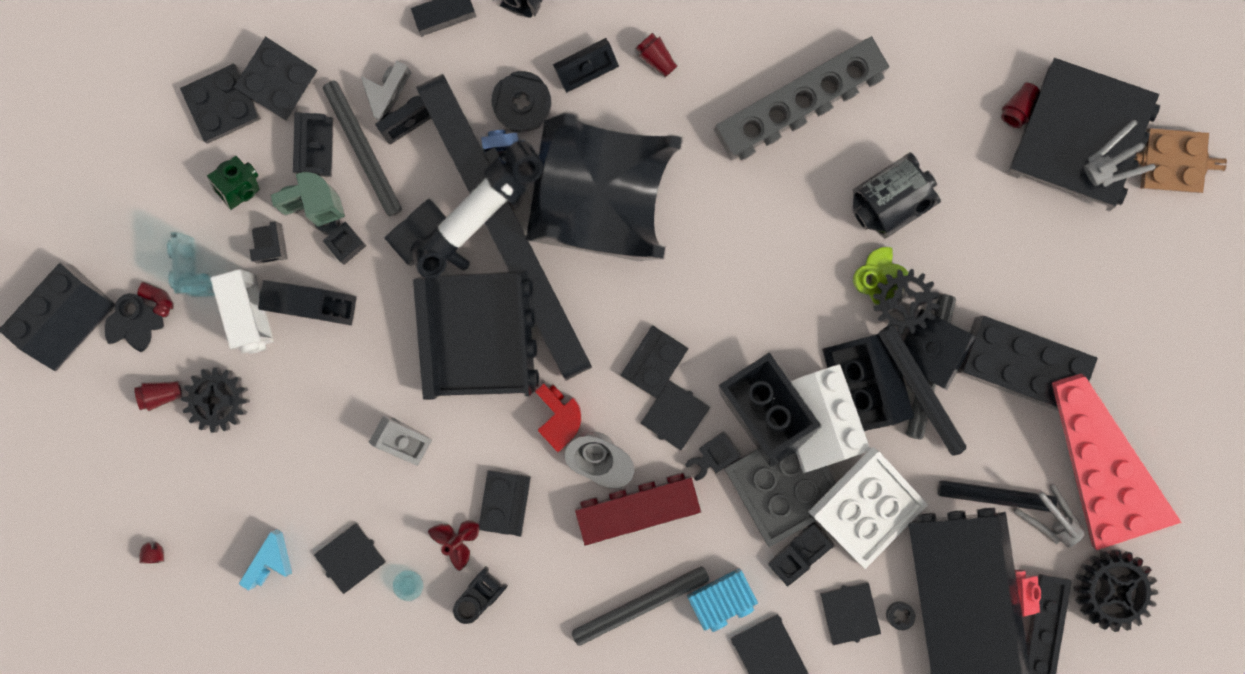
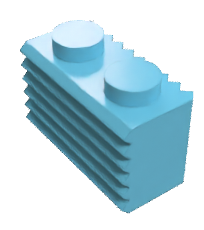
[687,568,758,632]

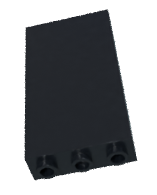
[909,508,1031,674]

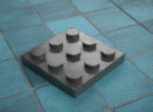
[724,449,836,547]

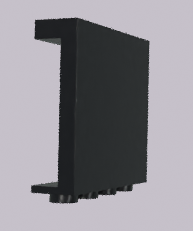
[1007,57,1160,211]
[413,271,539,400]

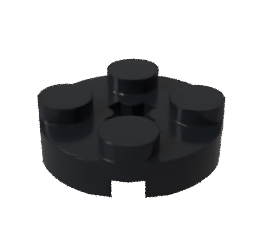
[491,71,552,132]

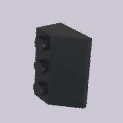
[0,262,115,371]
[822,333,914,431]
[719,353,822,468]

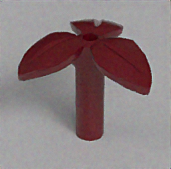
[428,520,480,571]

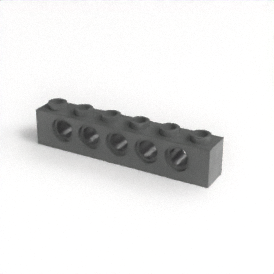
[714,36,890,161]

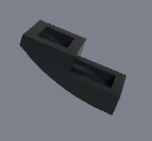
[768,522,834,587]

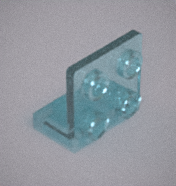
[167,232,215,297]

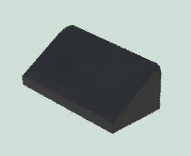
[411,0,477,37]

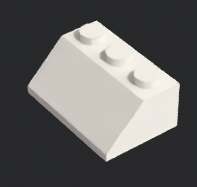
[790,364,870,473]

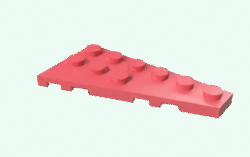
[1052,373,1182,550]

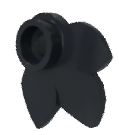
[105,293,164,352]

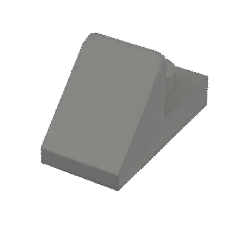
[361,61,411,122]
[368,416,432,466]

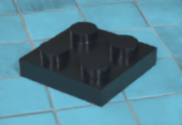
[233,36,318,120]
[180,64,261,144]

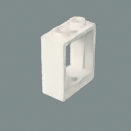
[210,269,274,354]

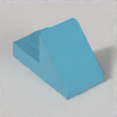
[239,529,292,591]

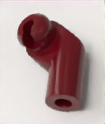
[137,282,174,318]

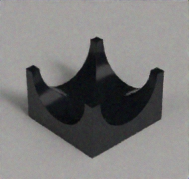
[526,112,683,261]

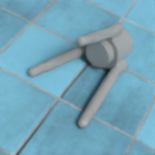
[1084,120,1155,187]
[1014,484,1085,548]

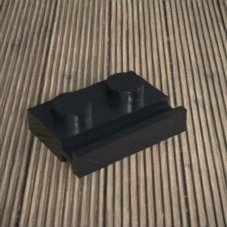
[621,325,689,398]
[479,470,531,537]

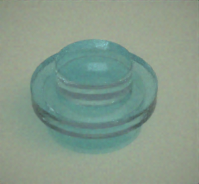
[393,570,424,601]

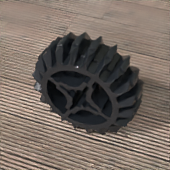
[1073,549,1159,632]

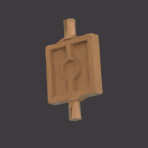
[1135,128,1227,193]

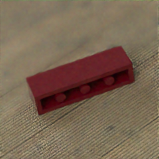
[575,472,702,546]

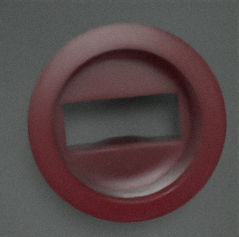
[139,542,164,564]

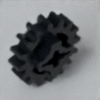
[873,269,939,335]
[181,367,250,433]

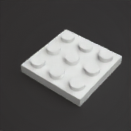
[809,447,928,569]

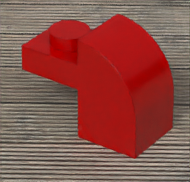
[535,383,582,452]

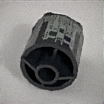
[853,152,941,239]

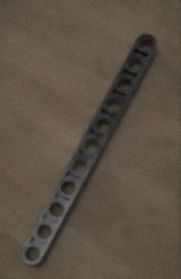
[416,73,593,381]

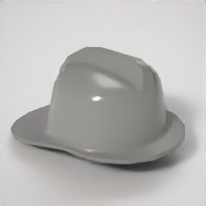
[564,432,635,488]

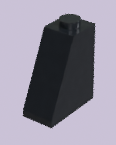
[258,280,357,326]

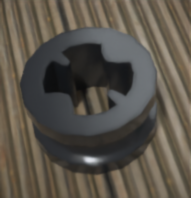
[886,601,916,631]

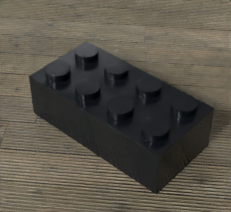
[957,316,1098,411]

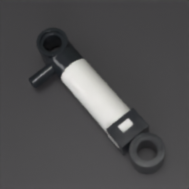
[410,141,543,278]

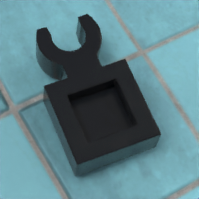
[315,219,367,265]
[685,431,741,481]

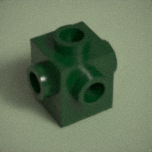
[207,156,260,210]

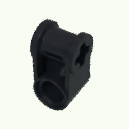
[453,566,508,624]

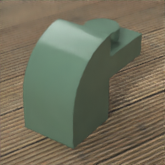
[271,172,345,227]

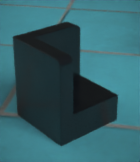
[249,221,288,264]

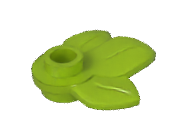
[853,247,908,305]

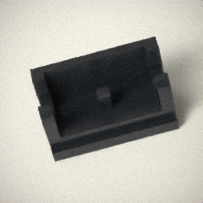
[293,112,334,177]

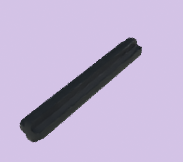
[937,480,1057,512]

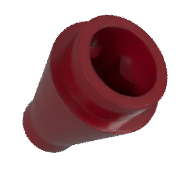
[635,32,678,78]
[1001,82,1040,128]
[134,380,182,412]

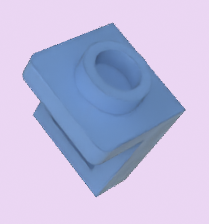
[481,130,525,152]

